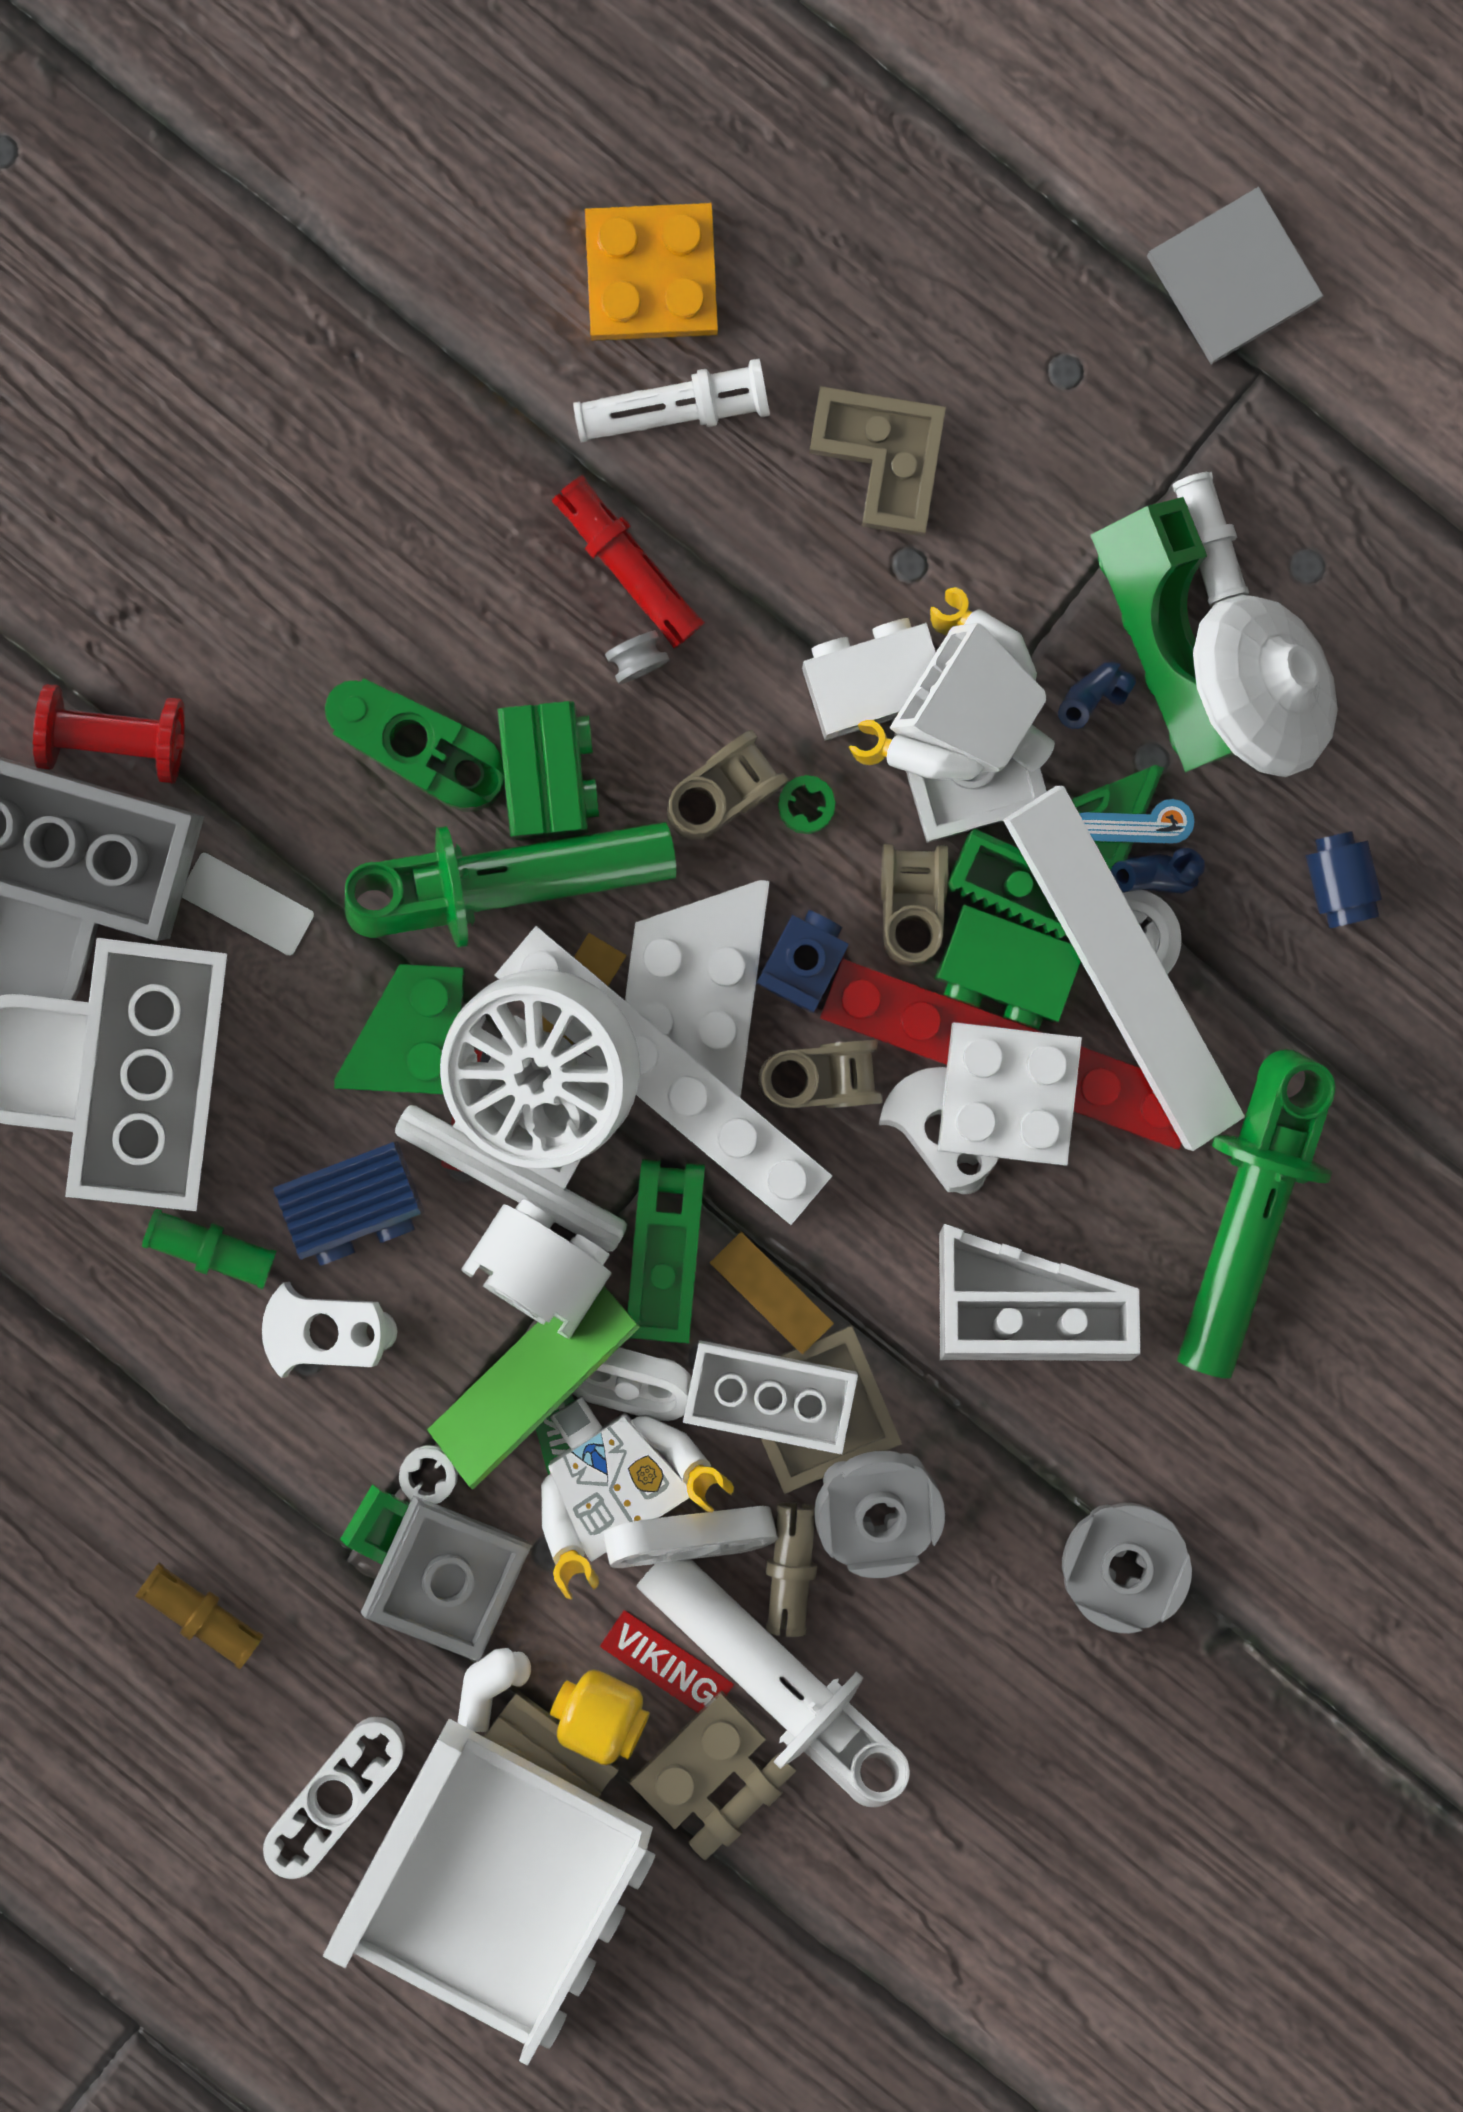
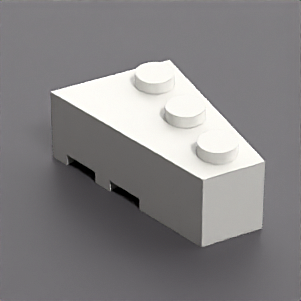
[939,1224,1140,1361]

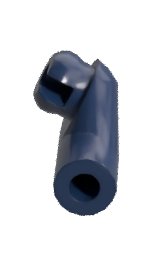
[1110,848,1205,894]

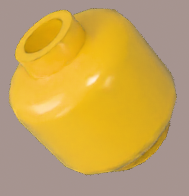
[550,1669,650,1766]

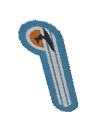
[1079,799,1194,844]

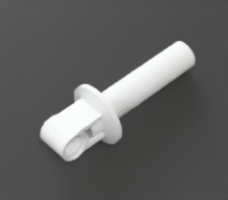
[636,1559,910,1807]

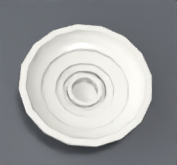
[1193,594,1338,777]

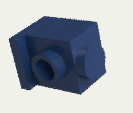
[756,910,849,1013]

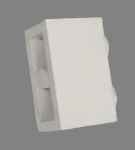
[802,618,936,741]

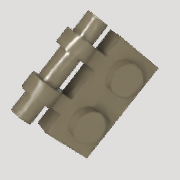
[630,1690,797,1860]

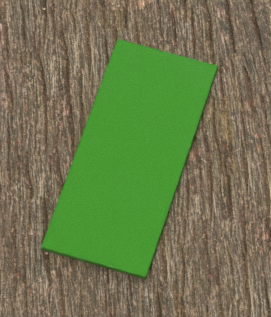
[427,1285,640,1490]

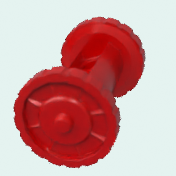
[33,684,185,784]

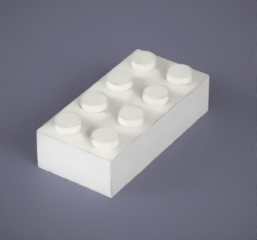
[683,1340,858,1454]

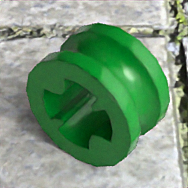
[778,775,836,835]

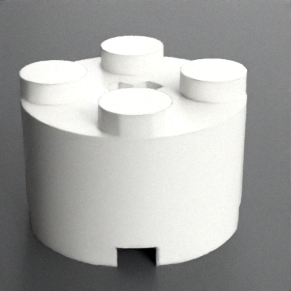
[461,1199,611,1339]

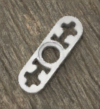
[603,1506,778,1568]
[263,1717,405,1879]

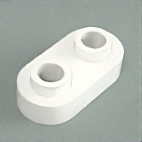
[573,1348,692,1421]

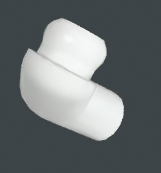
[458,1648,531,1732]

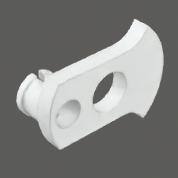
[879,1067,999,1194]
[262,1282,397,1378]

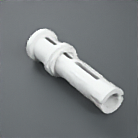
[573,358,770,443]

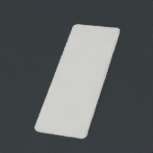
[182,853,314,956]

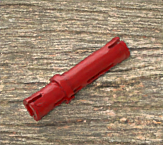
[552,475,705,649]

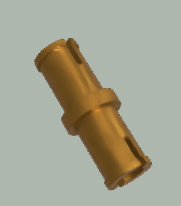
[135,1562,264,1669]

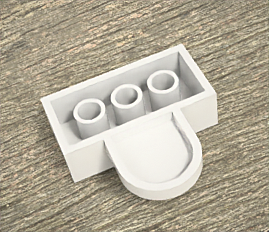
[0,938,227,1211]

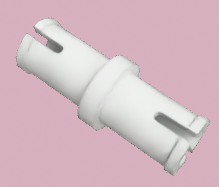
[1172,472,1249,606]

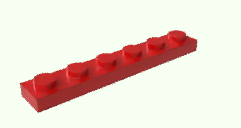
[819,959,1182,1150]

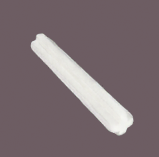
[395,1105,627,1251]

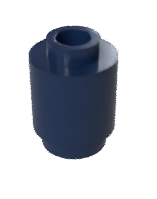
[1305,831,1382,928]

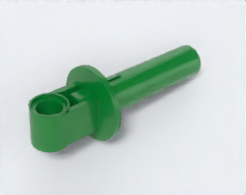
[344,822,676,948]
[1177,1049,1335,1379]

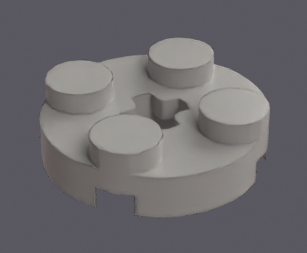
[814,1451,945,1578]
[1062,1502,1192,1634]

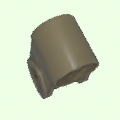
[667,729,790,840]
[881,843,948,968]
[758,1040,883,1108]

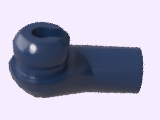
[1058,662,1136,729]

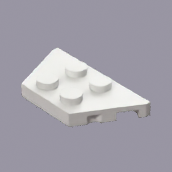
[625,880,770,1097]

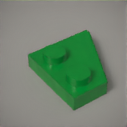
[334,964,465,1094]

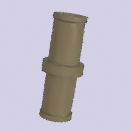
[766,1502,817,1637]

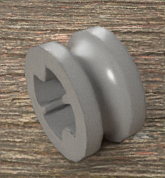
[605,630,670,684]

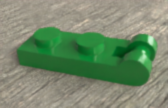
[628,1159,705,1343]

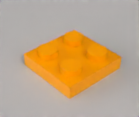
[585,203,718,341]

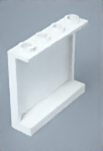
[323,1719,655,2066]

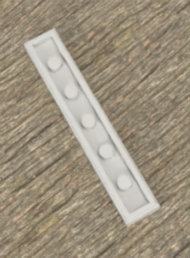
[1003,786,1245,1151]

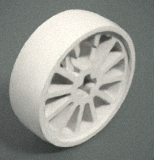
[440,970,640,1169]

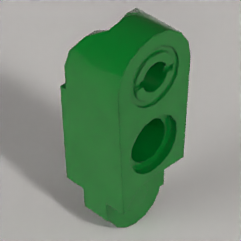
[325,678,505,812]

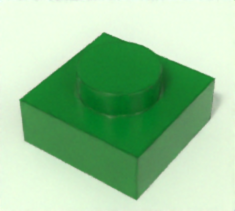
[340,1484,409,1565]

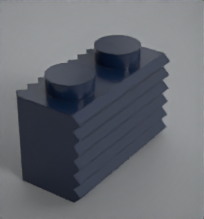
[273,1141,425,1266]

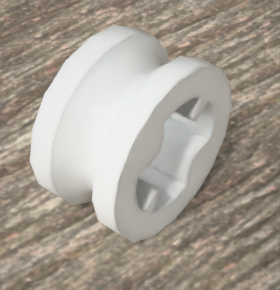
[399,1445,458,1504]

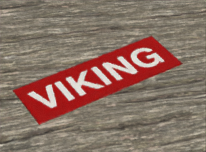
[599,1610,734,1713]

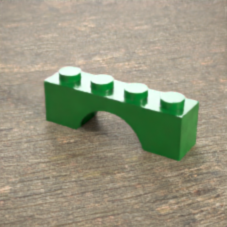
[1090,497,1234,772]

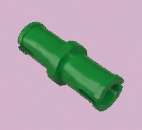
[142,1208,277,1290]

